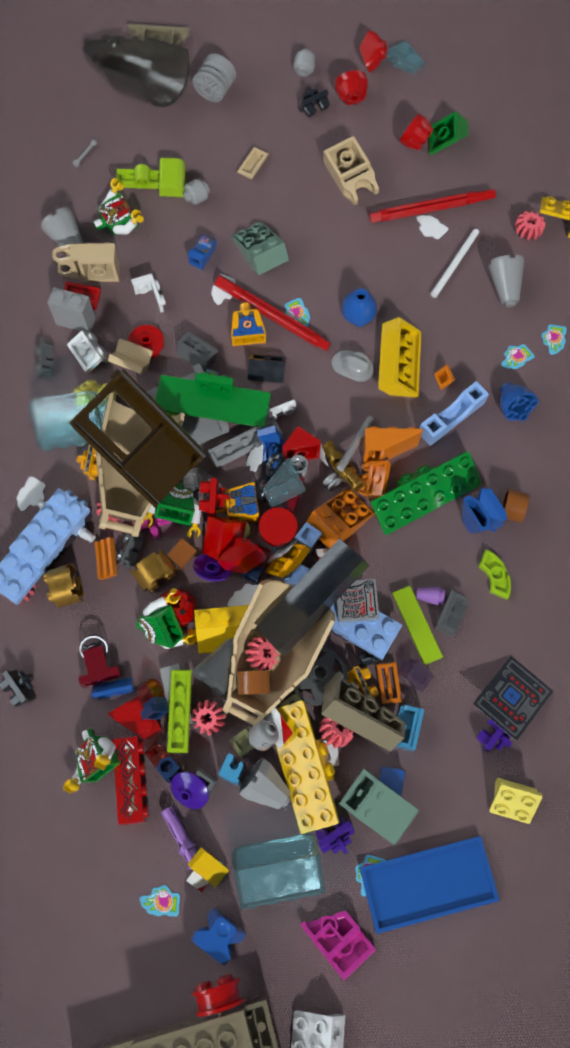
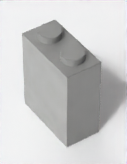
[47,287,96,333]

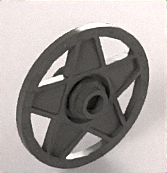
[292,647,348,706]

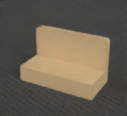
[108,338,153,374]

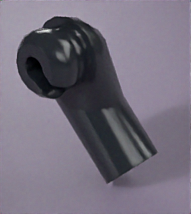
[357,652,388,666]

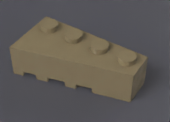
[321,671,405,751]

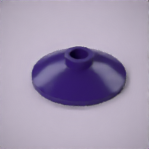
[193,554,231,582]
[171,771,209,809]

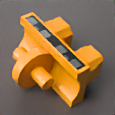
[76,444,98,480]
[346,666,379,698]

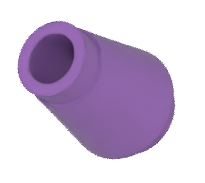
[416,587,446,606]

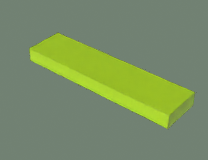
[392,586,443,666]
[167,670,192,753]

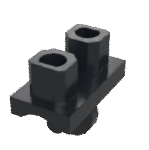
[298,86,330,118]
[0,670,36,707]

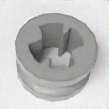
[323,472,342,491]

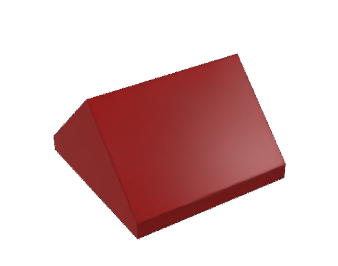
[282,426,321,464]
[202,515,246,560]

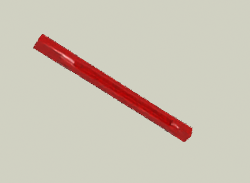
[368,189,496,223]
[214,275,331,351]

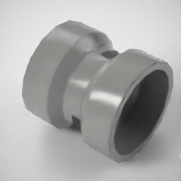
[289,455,308,479]

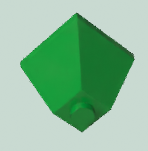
[429,111,468,155]

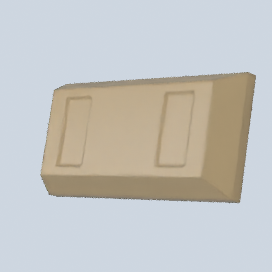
[237,147,269,180]

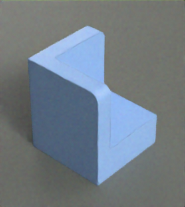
[295,522,322,554]

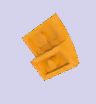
[265,544,310,578]

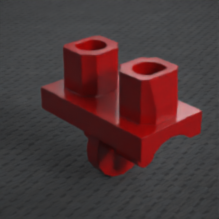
[199,478,231,516]

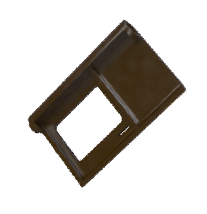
[68,369,208,508]

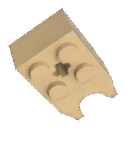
[323,136,379,205]
[52,242,120,282]

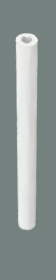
[431,229,479,298]

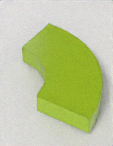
[478,549,511,600]

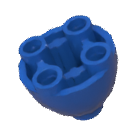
[341,288,377,327]
[500,382,539,421]

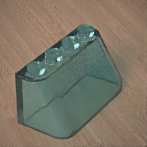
[29,391,107,451]
[232,834,326,909]

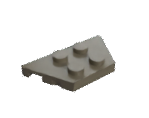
[128,24,190,58]

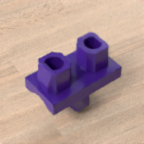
[476,718,513,752]
[315,815,355,854]

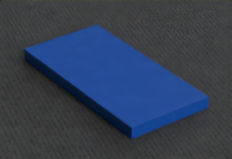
[359,836,500,934]

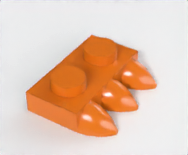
[358,461,391,498]

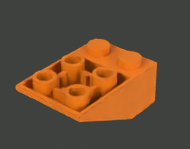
[362,426,423,463]
[306,487,375,549]

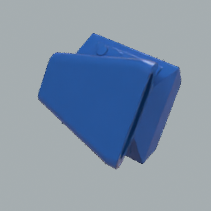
[462,488,507,534]
[191,908,246,966]

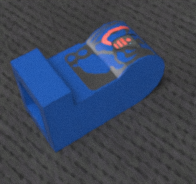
[188,234,217,270]

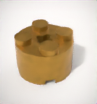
[130,549,176,593]
[43,563,84,608]

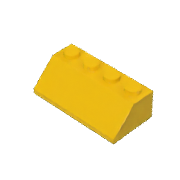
[378,317,422,397]
[194,605,249,654]

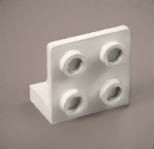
[291,1010,345,1048]

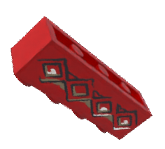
[112,736,149,825]

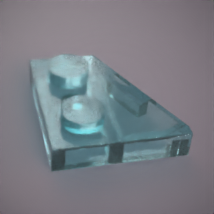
[382,41,425,74]
[263,458,306,508]

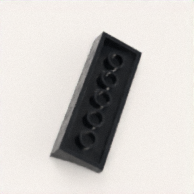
[256,538,369,656]

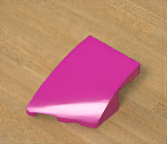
[300,911,376,981]

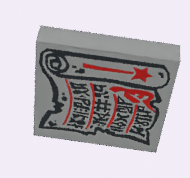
[336,579,379,623]

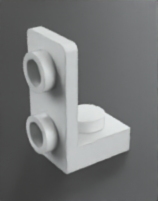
[131,273,166,313]
[266,400,296,422]

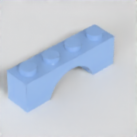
[419,381,489,446]

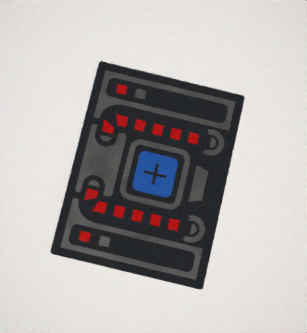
[473,656,553,741]

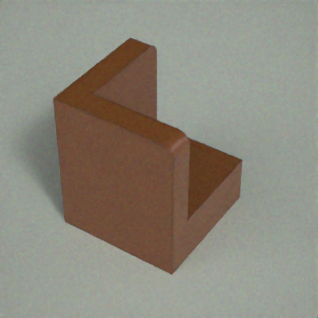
[167,538,197,571]

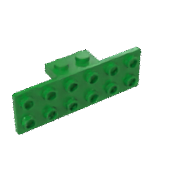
[155,372,271,428]
[370,451,482,535]

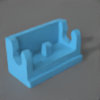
[396,705,425,752]
[218,753,244,786]

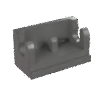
[177,331,218,372]
[434,590,469,638]

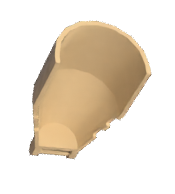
[96,393,185,537]
[222,579,336,726]

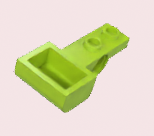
[116,158,185,197]

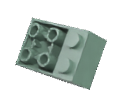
[231,222,289,275]
[339,769,420,845]

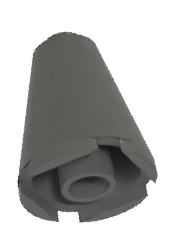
[192,637,234,695]

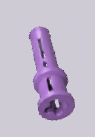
[161,806,197,872]

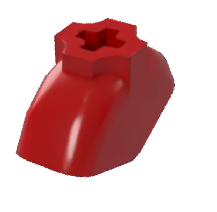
[360,30,388,73]
[218,537,266,573]

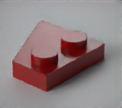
[108,694,162,740]

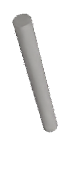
[337,416,374,471]

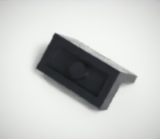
[247,353,287,383]

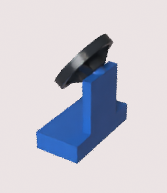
[257,426,286,478]

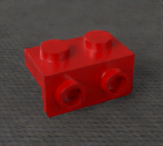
[64,281,102,311]

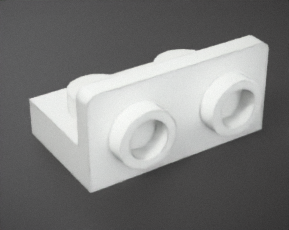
[67,330,108,373]

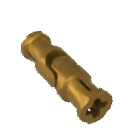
[322,440,366,493]

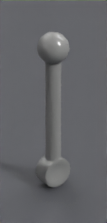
[73,139,97,167]

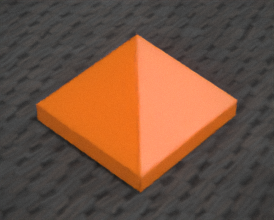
[434,364,455,390]

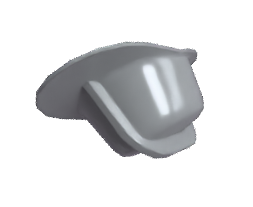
[331,350,374,382]

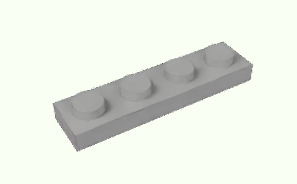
[208,418,283,468]

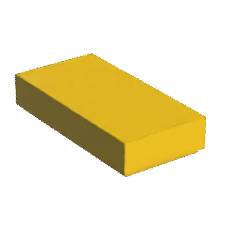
[187,847,229,888]

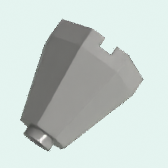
[238,757,291,809]

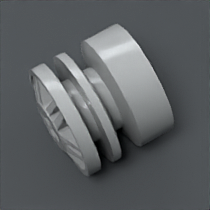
[192,54,236,102]

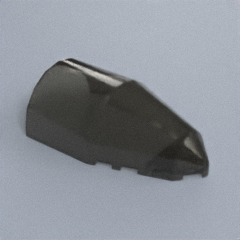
[82,35,190,108]

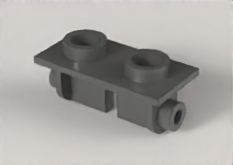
[34,338,54,379]
[116,532,145,569]

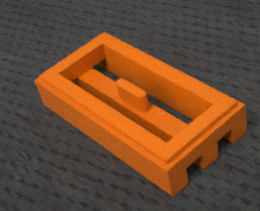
[94,537,117,580]
[376,662,402,705]

